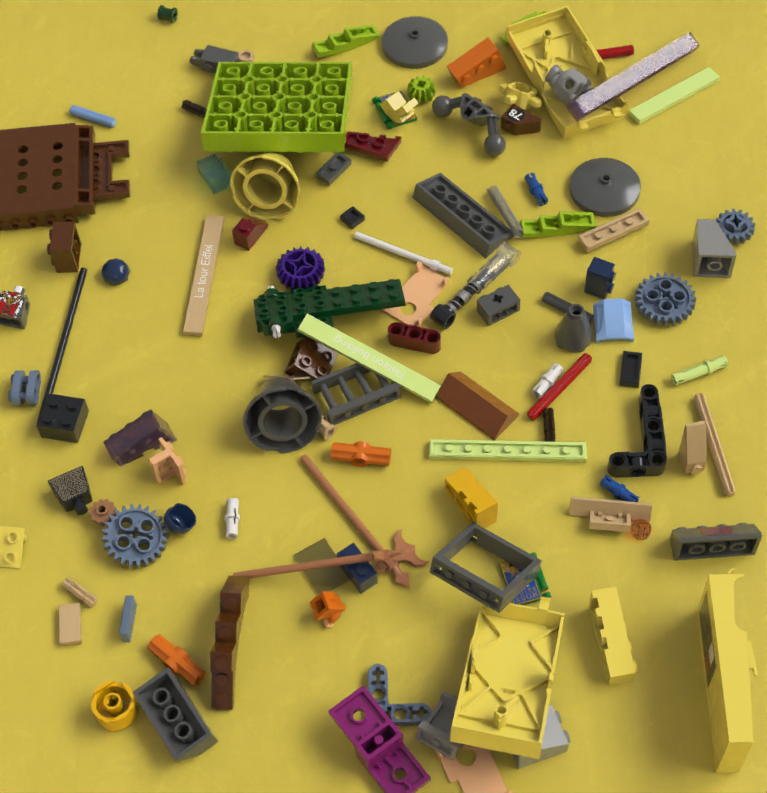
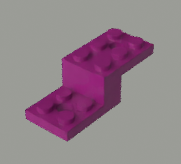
[328,686,431,793]

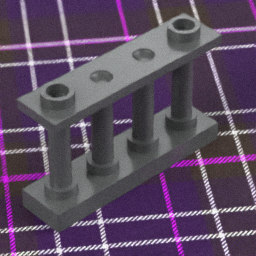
[311,363,401,425]

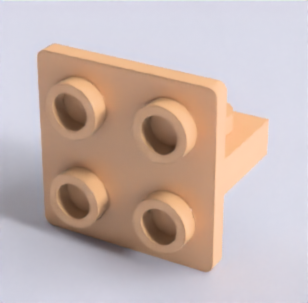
[149,437,187,485]

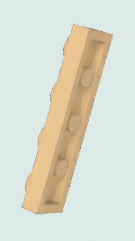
[578,208,649,252]

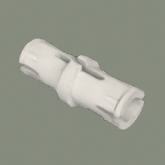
[531,363,563,398]
[224,498,240,539]

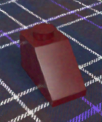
[232,217,268,251]

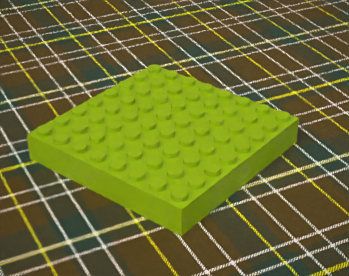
[201,62,353,153]

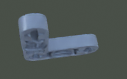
[368,664,431,726]

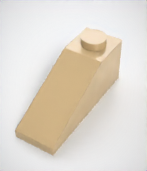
[678,420,707,474]

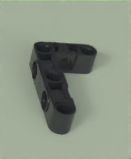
[607,384,667,477]

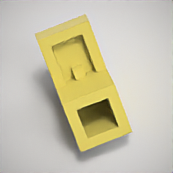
[379,91,418,123]

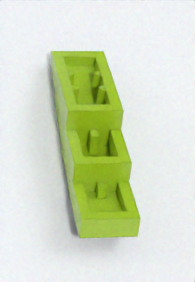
[311,25,380,58]
[519,211,596,238]

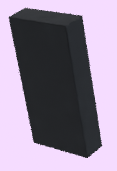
[619,351,642,388]

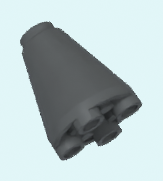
[555,304,592,352]

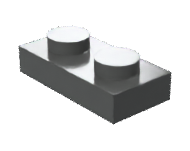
[316,152,352,185]

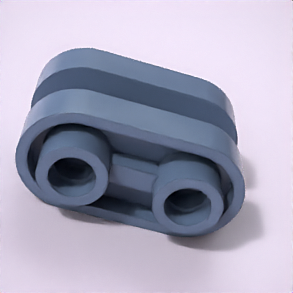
[8,370,41,405]

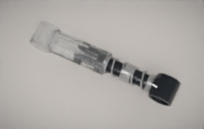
[430,242,521,329]

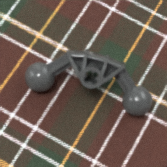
[432,93,506,156]

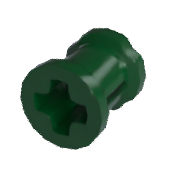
[157,5,178,22]

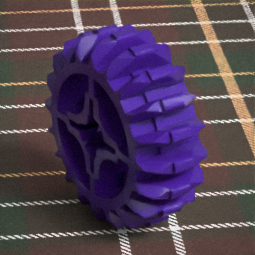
[276,246,325,290]

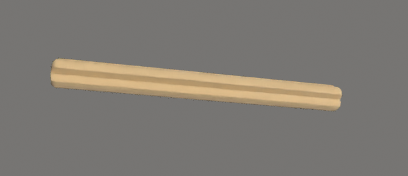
[694,393,736,496]

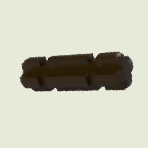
[181,100,207,119]
[543,407,556,442]

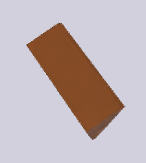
[436,371,519,440]

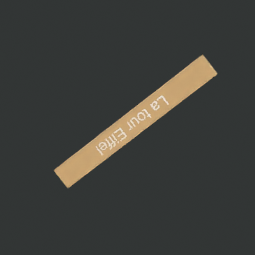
[183,215,225,336]

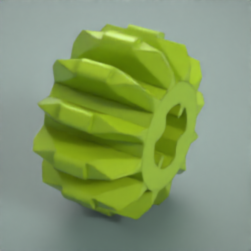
[407,75,436,104]

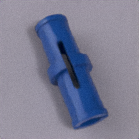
[524,173,548,206]
[600,475,640,502]

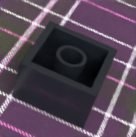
[36,393,89,443]

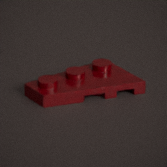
[345,132,402,162]

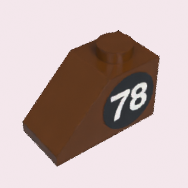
[501,104,542,135]

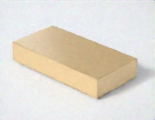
[59,603,82,646]

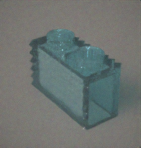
[197,154,232,194]

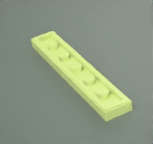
[629,67,720,125]

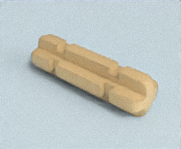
[62,577,97,607]

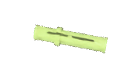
[671,355,728,386]

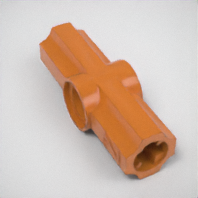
[330,441,391,467]
[147,634,206,687]

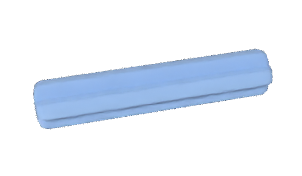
[69,105,116,128]

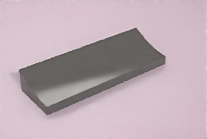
[412,173,513,258]

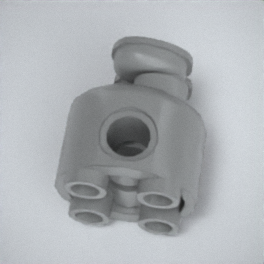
[545,65,593,109]

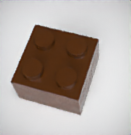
[47,222,82,273]

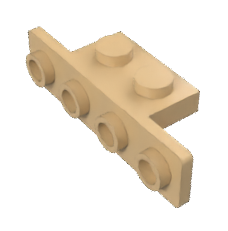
[569,497,652,532]

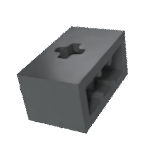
[477,284,520,326]

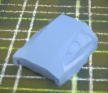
[593,298,634,343]

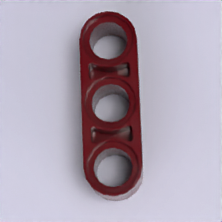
[388,322,441,354]

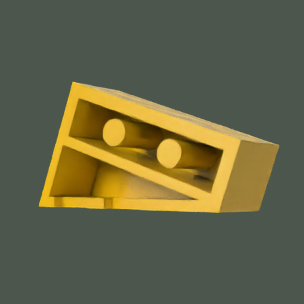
[444,467,498,528]

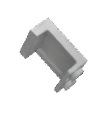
[416,691,464,760]

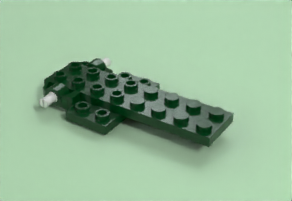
[254,279,406,338]

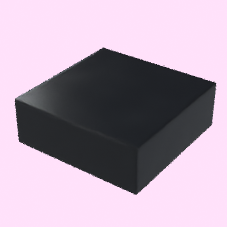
[340,206,365,229]

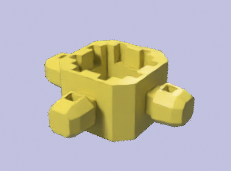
[499,81,542,110]

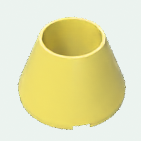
[230,152,300,221]

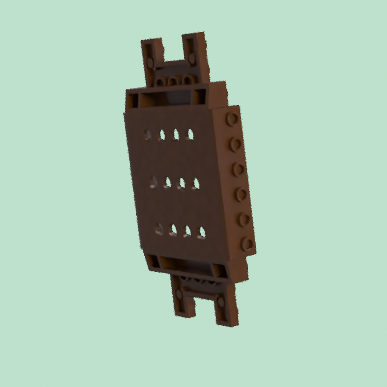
[0,123,130,231]

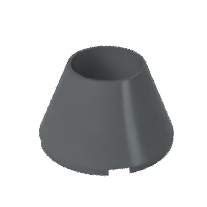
[243,377,322,453]

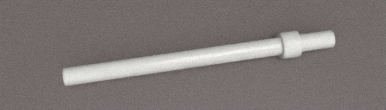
[354,232,453,275]

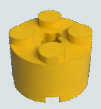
[91,681,138,732]

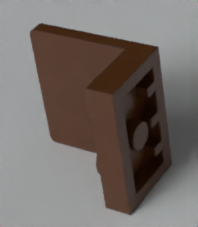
[284,337,337,379]

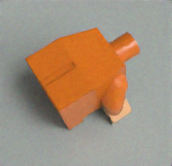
[310,591,346,628]

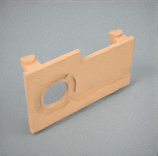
[383,261,450,327]
[435,744,513,793]

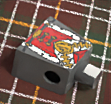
[0,286,30,329]

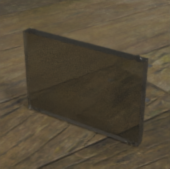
[294,538,350,594]

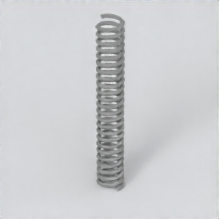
[487,186,524,238]

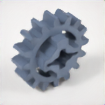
[716,209,755,245]

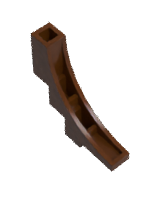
[210,576,249,710]

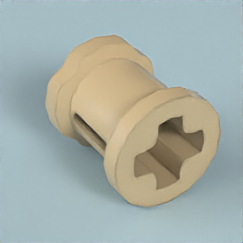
[318,415,337,440]

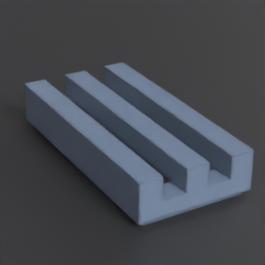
[119,595,137,642]

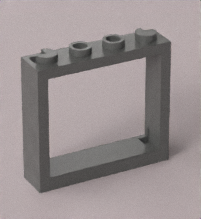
[430,522,542,613]

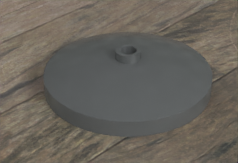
[382,16,448,69]
[569,158,641,217]

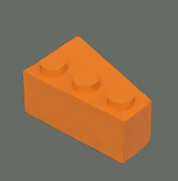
[447,37,506,88]

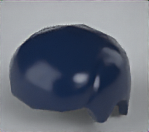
[102,258,130,285]
[164,503,196,534]

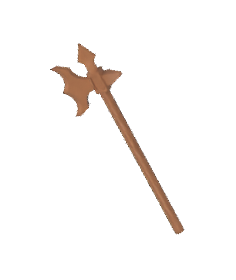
[300,454,428,588]
[233,548,415,579]

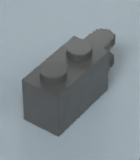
[189,45,239,74]

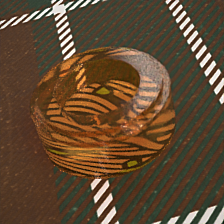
[630,519,651,540]

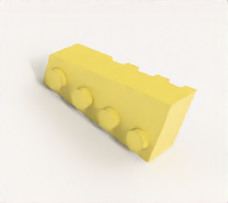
[588,587,638,685]

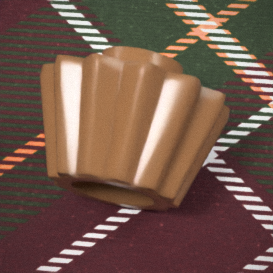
[89,499,116,526]

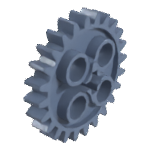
[635,272,696,326]
[102,504,168,569]

